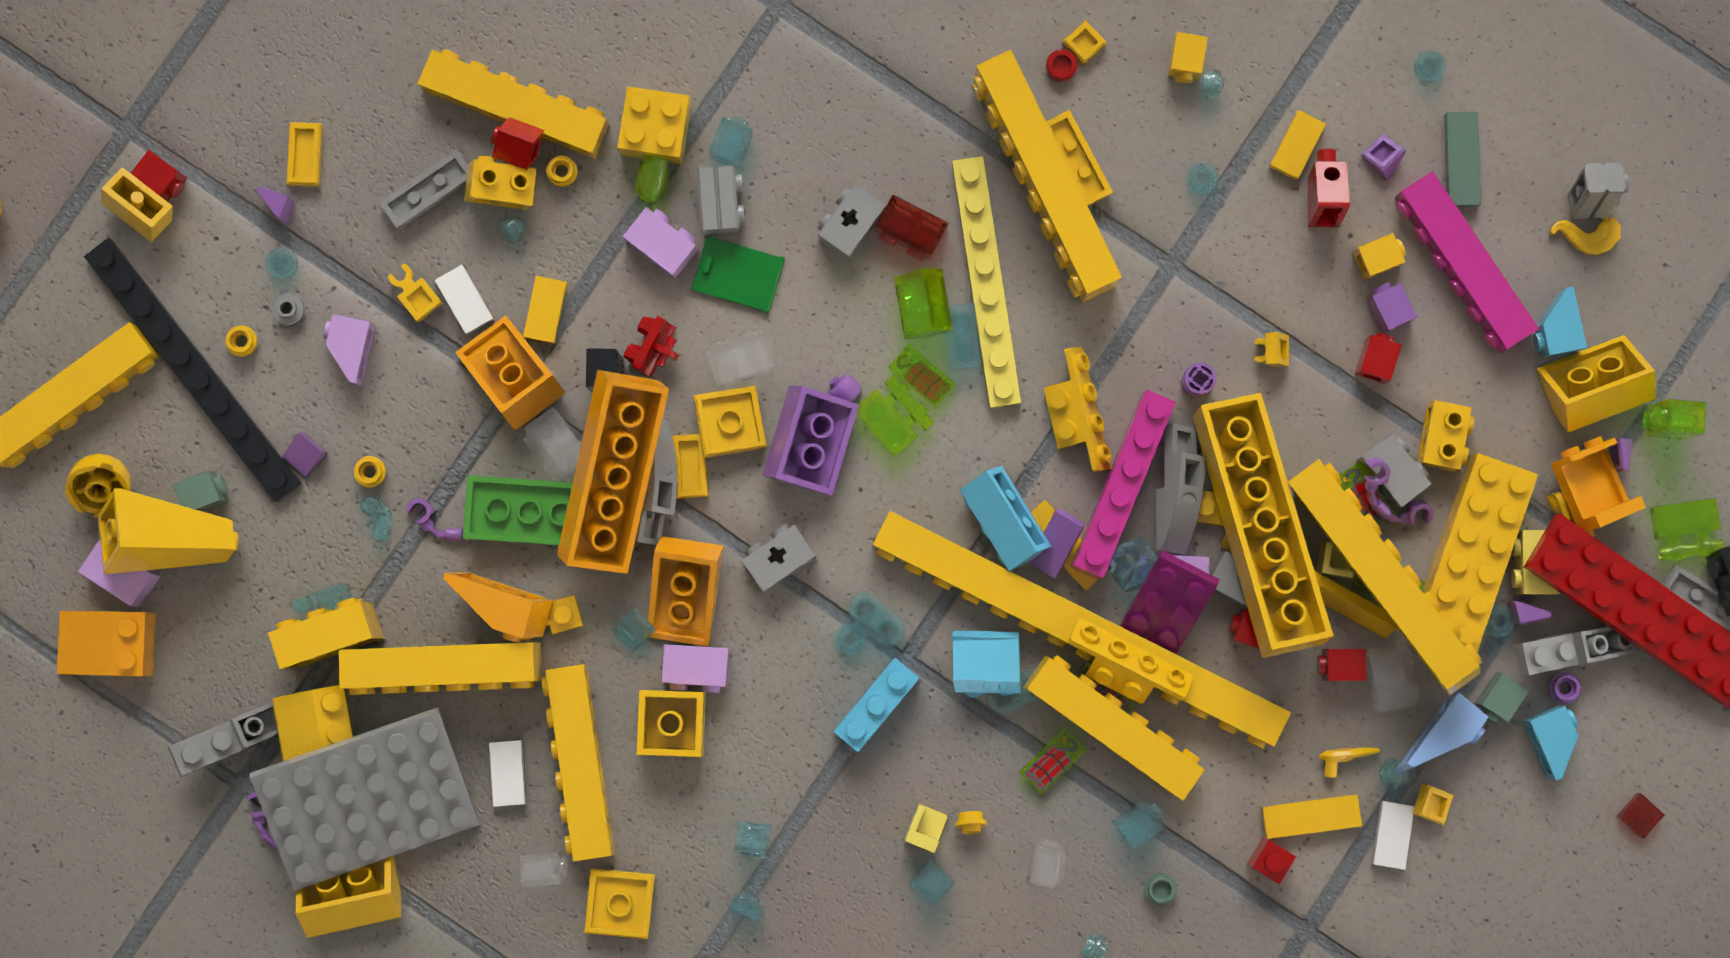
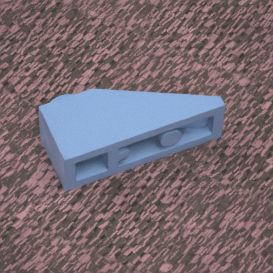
[1395,692,1489,774]

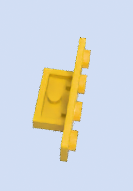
[1043,347,1112,472]
[1068,618,1193,705]

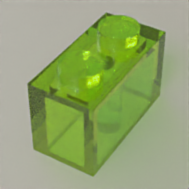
[894,268,953,339]
[1643,399,1707,440]

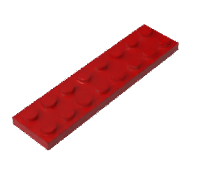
[1523,513,1730,709]

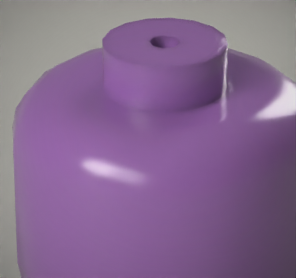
[828,374,862,403]

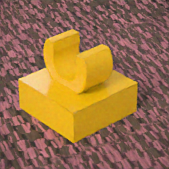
[1254,332,1289,367]

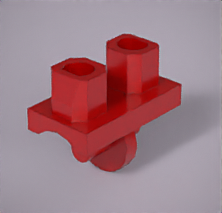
[623,315,679,378]

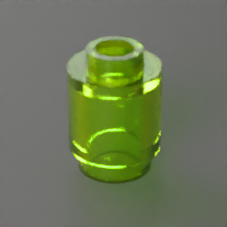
[634,155,670,204]

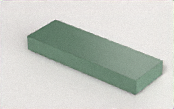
[1444,112,1481,207]

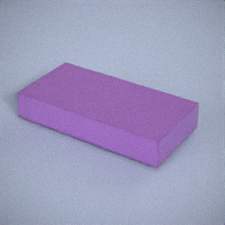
[1028,508,1086,579]

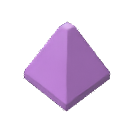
[1361,134,1406,182]
[1610,438,1633,472]

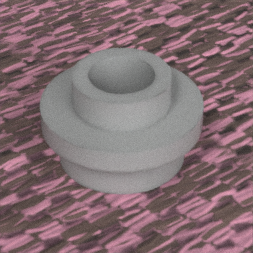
[272,293,304,325]

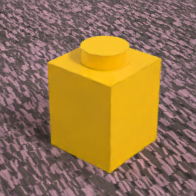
[1167,32,1208,83]
[1352,233,1406,281]

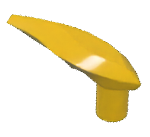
[1319,747,1380,778]

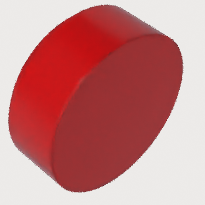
[1046,49,1077,82]

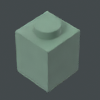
[173,470,228,512]
[1474,672,1530,724]

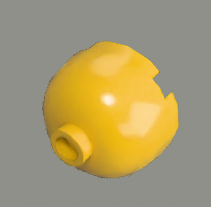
[65,453,132,518]

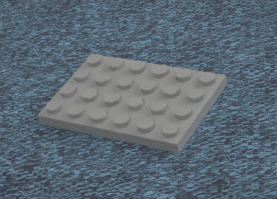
[250,707,479,891]

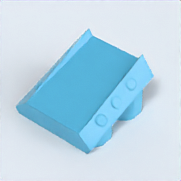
[952,631,1022,698]

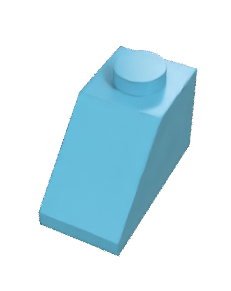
[1533,286,1587,359]
[1522,706,1578,781]

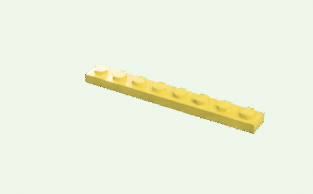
[952,156,1021,409]

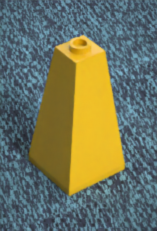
[98,488,239,574]

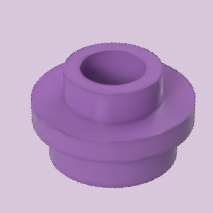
[1548,672,1581,704]

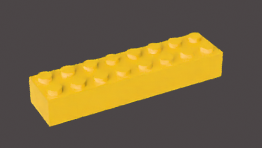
[972,49,1122,303]
[1192,393,1334,658]
[1288,459,1482,696]

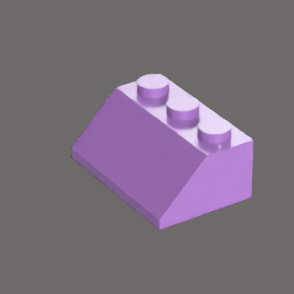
[762,385,859,496]

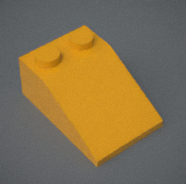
[455,315,565,431]
[646,536,724,647]
[443,572,554,643]
[57,611,156,676]

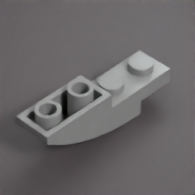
[635,419,677,546]
[1156,423,1205,556]
[1514,626,1636,676]
[168,702,278,777]

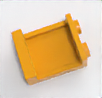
[1550,436,1646,532]

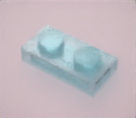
[943,303,981,370]

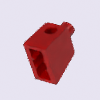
[1308,148,1350,228]

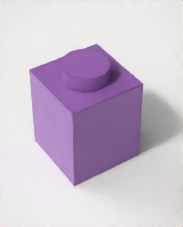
[1366,282,1417,334]

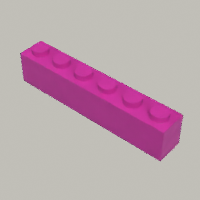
[1395,171,1539,353]
[1070,390,1176,580]

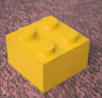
[617,86,692,165]
[636,690,706,757]

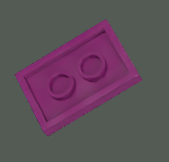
[1120,550,1220,655]

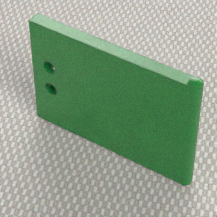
[691,236,785,313]

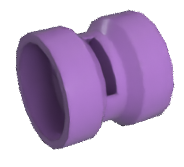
[1181,363,1216,398]

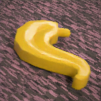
[1549,217,1621,255]

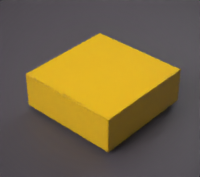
[1062,20,1107,66]
[1412,784,1454,825]

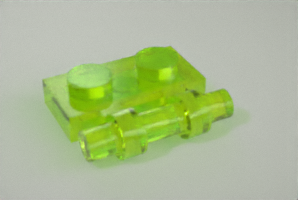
[857,375,934,457]
[1650,498,1725,562]

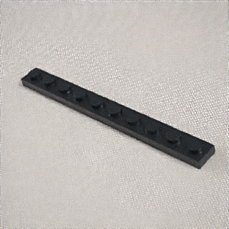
[84,237,302,502]

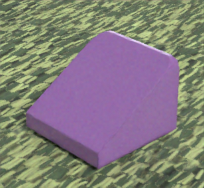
[257,186,295,224]
[282,431,328,477]
[1507,601,1551,625]

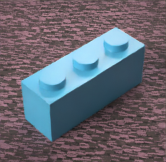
[960,466,1052,571]
[833,658,919,752]

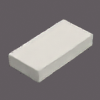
[435,265,494,335]
[489,740,526,807]
[1371,801,1415,870]

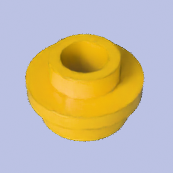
[546,155,578,187]
[225,325,258,357]
[354,456,386,488]
[955,811,987,834]

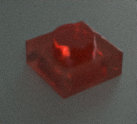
[1617,793,1665,839]

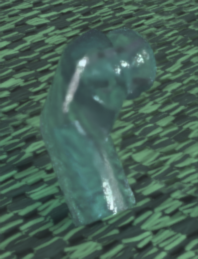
[360,496,392,541]

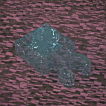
[291,583,352,613]

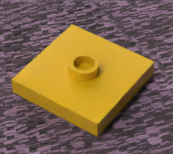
[693,386,767,459]
[584,868,655,939]

